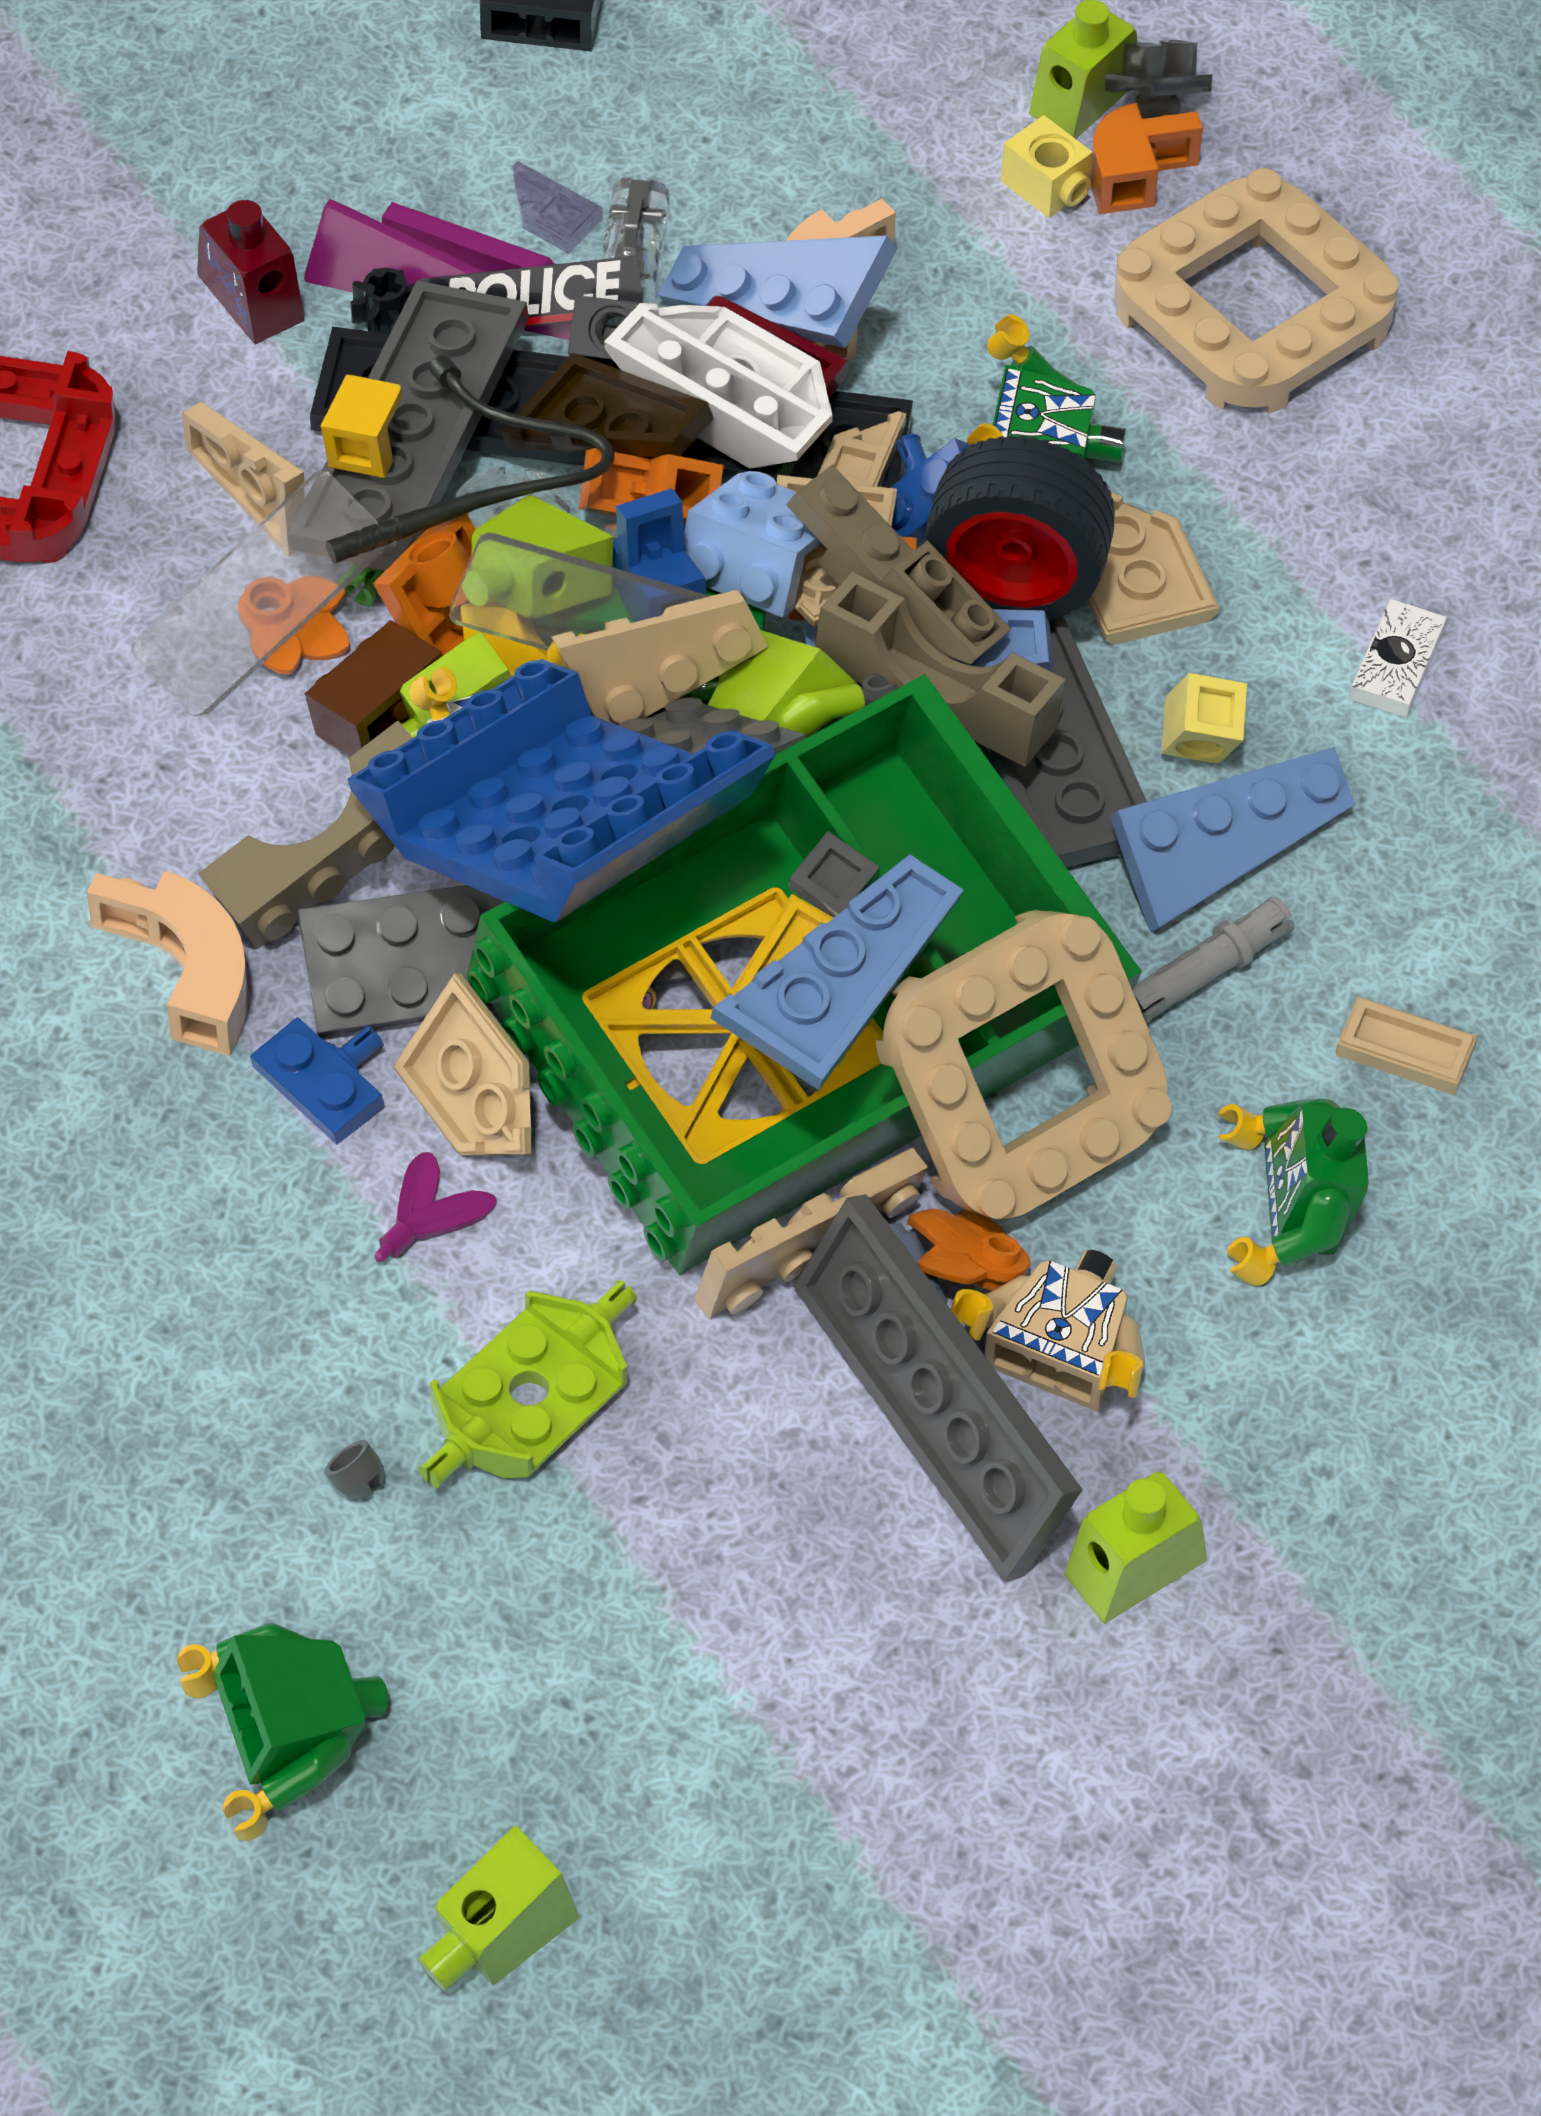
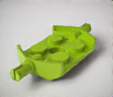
[418,1280,637,1488]

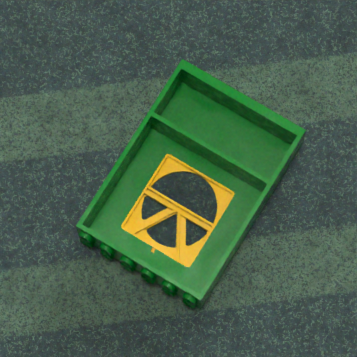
[467,674,1142,1275]

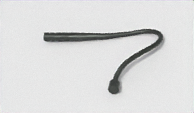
[326,355,615,564]

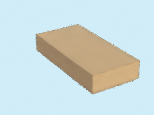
[1335,996,1478,1096]

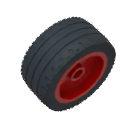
[925,436,1115,621]

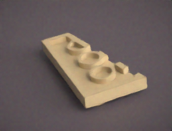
[694,1147,928,1319]

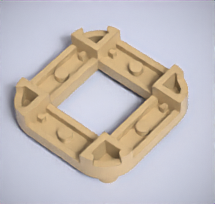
[1115,168,1399,414]
[876,910,1172,1219]

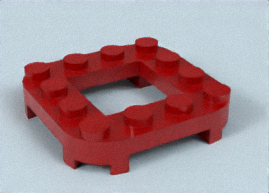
[0,350,116,563]

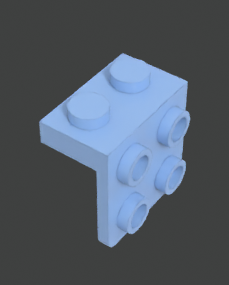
[684,471,821,618]

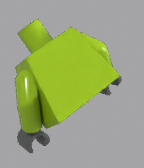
[708,630,899,738]

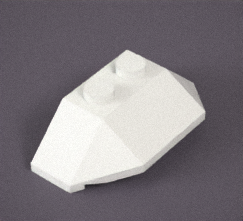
[604,303,832,468]

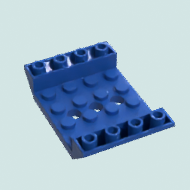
[347,659,775,923]

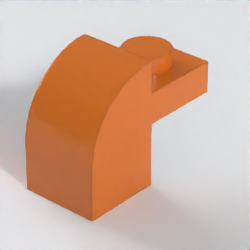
[1090,103,1203,215]
[578,448,723,529]

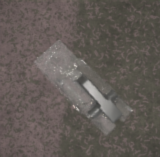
[602,177,670,329]

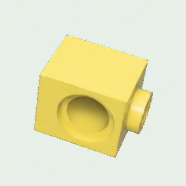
[1001,115,1093,218]
[1161,673,1247,763]

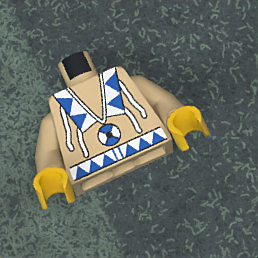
[950,1250,1146,1412]

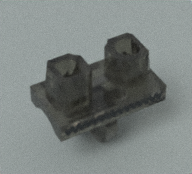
[1105,39,1213,119]

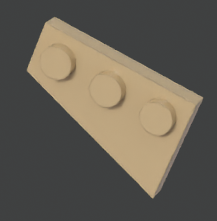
[182,401,306,558]
[551,590,769,725]

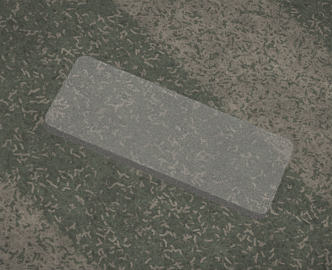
[131,470,390,717]
[449,533,709,692]

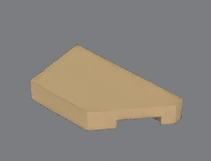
[818,411,906,487]

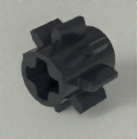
[350,268,415,334]

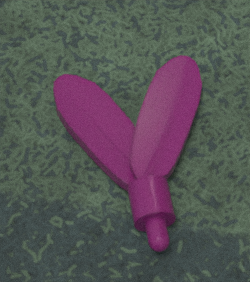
[374,1152,497,1262]

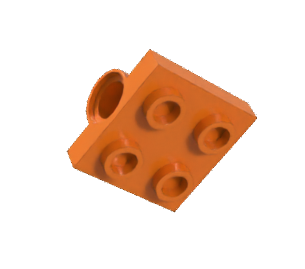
[373,514,497,656]

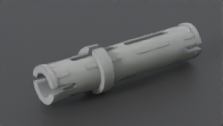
[1133,896,1294,1024]

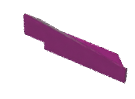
[304,199,572,340]

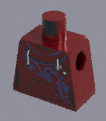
[197,200,305,345]

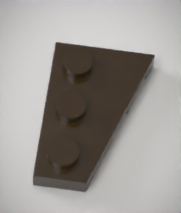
[501,352,714,458]

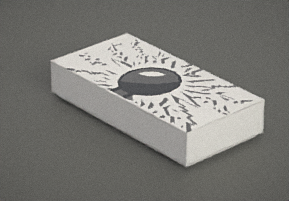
[1349,599,1447,718]

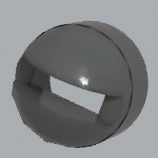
[324,1440,384,1500]

